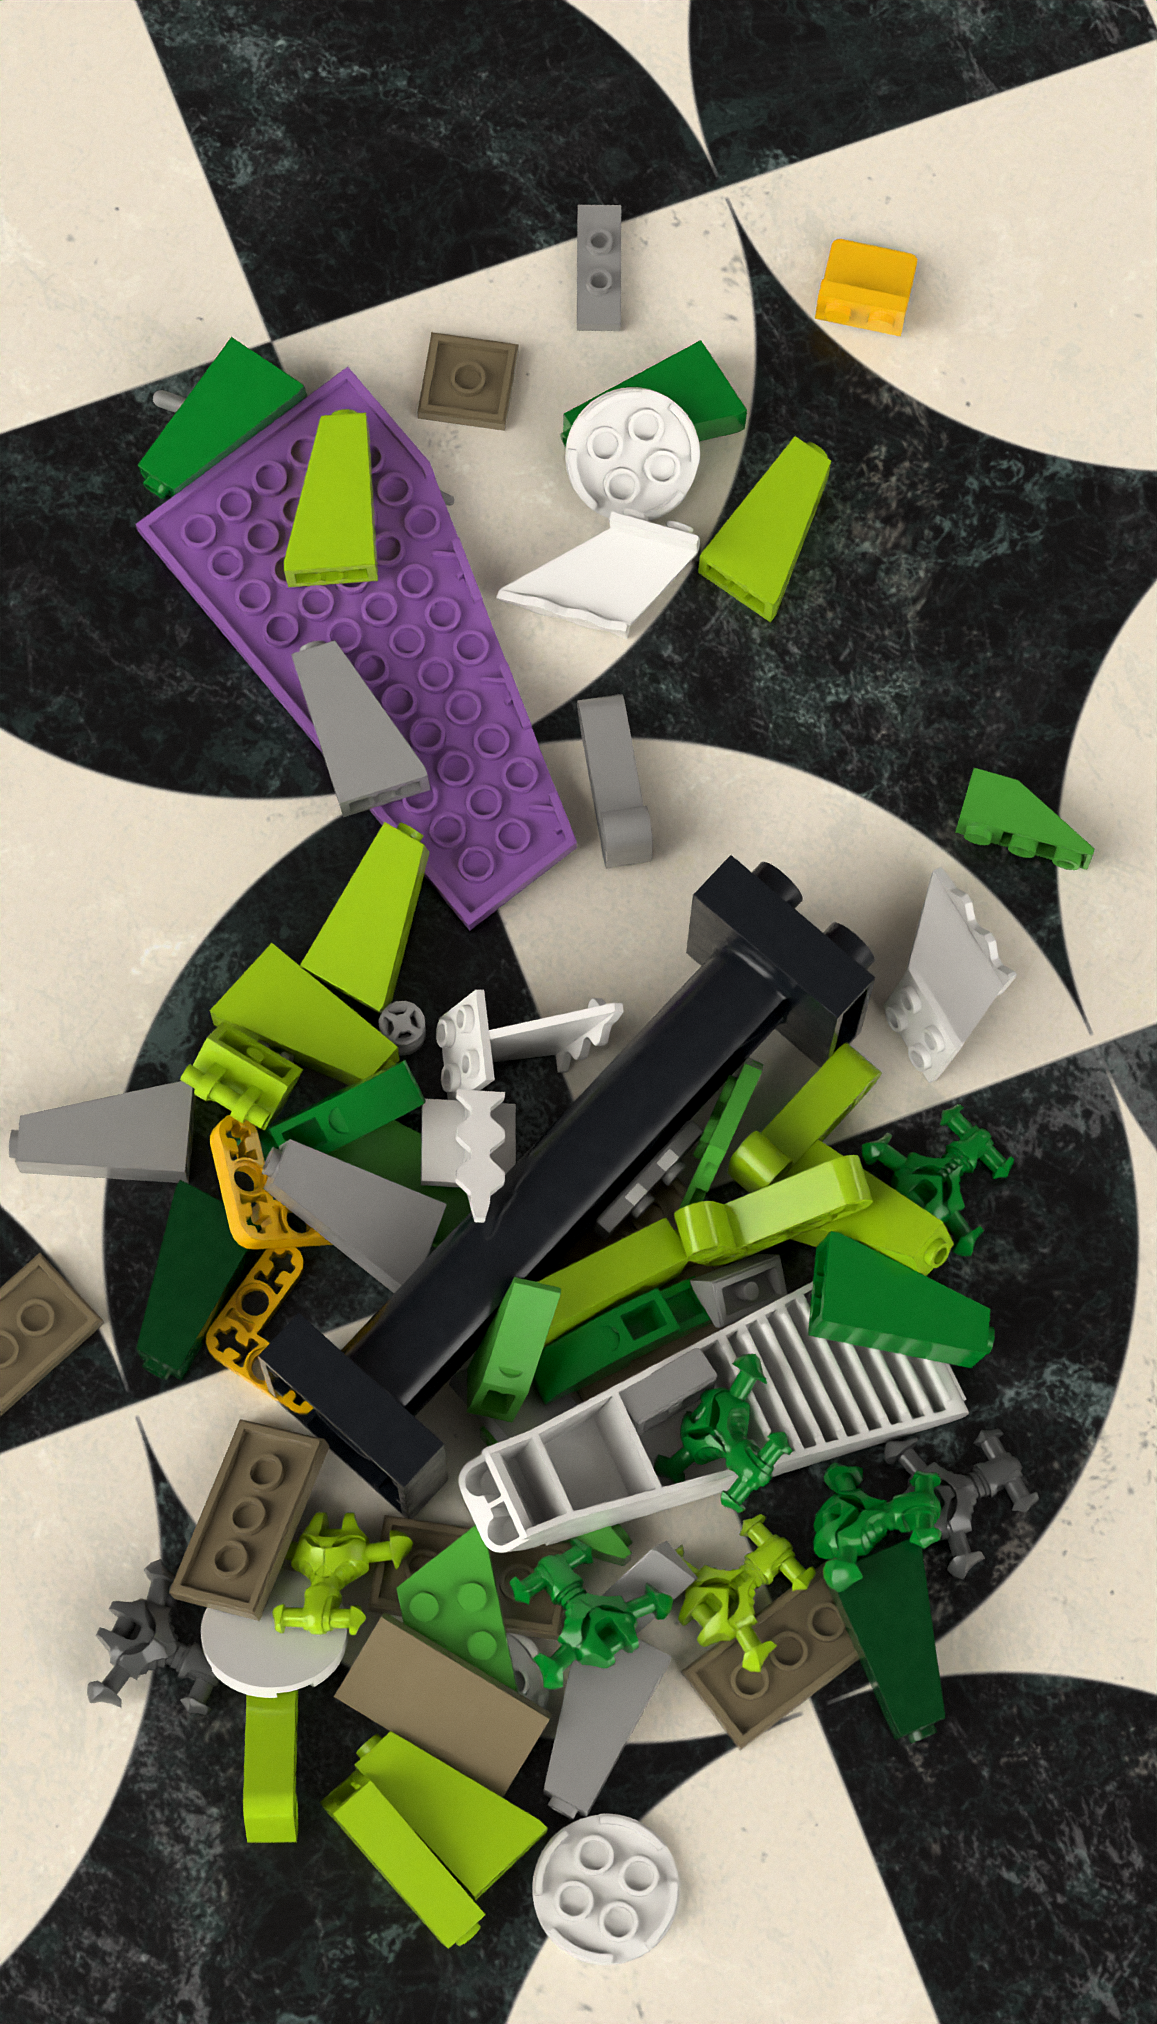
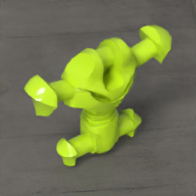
[272,1512,413,1635]
[675,1514,816,1672]

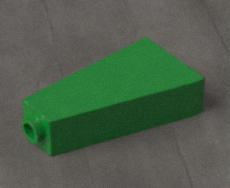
[138,337,307,499]
[560,340,747,448]
[808,1231,995,1368]

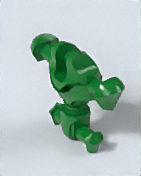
[862,1104,1014,1256]
[653,1354,792,1513]
[813,1462,942,1592]
[509,1538,673,1690]

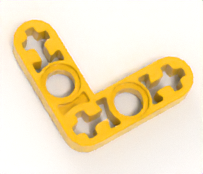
[210,1115,333,1249]
[206,1247,313,1414]

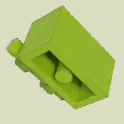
[180,1021,303,1131]

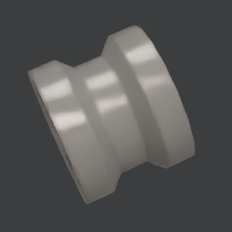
[379,1001,426,1055]

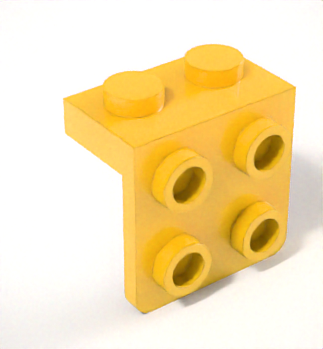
[815,239,917,337]

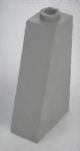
[291,640,431,817]
[9,1081,197,1184]
[262,1139,447,1293]
[544,1638,671,1819]

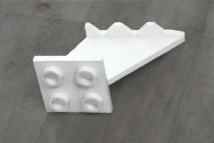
[497,509,701,639]
[883,867,1017,1083]
[436,990,624,1101]
[421,1089,516,1223]

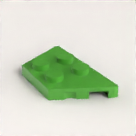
[678,1057,764,1210]
[396,1525,518,1692]

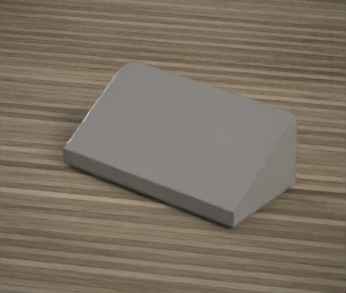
[690,1254,788,1328]
[619,1348,717,1436]
[602,1541,698,1634]

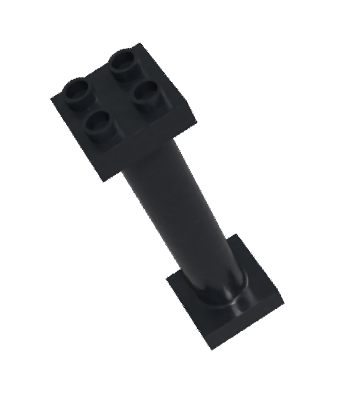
[258,855,876,1519]

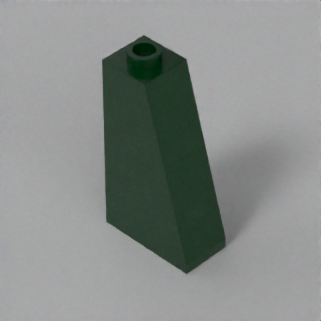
[136,1180,262,1380]
[824,1539,945,1744]

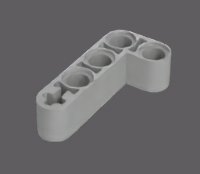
[577,694,653,868]

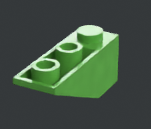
[955,768,1095,870]
[466,1277,561,1422]

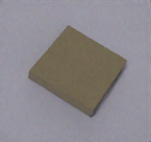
[417,332,519,431]

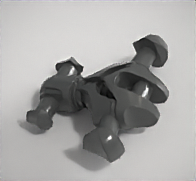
[884,1428,1039,1579]
[87,1559,223,1715]

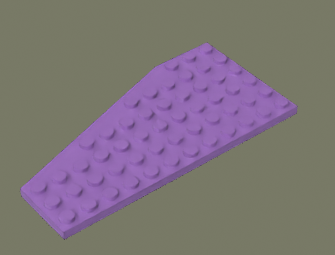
[136,367,577,931]

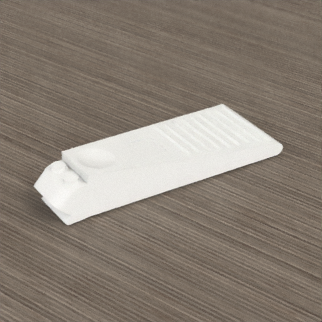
[459,1282,969,1553]

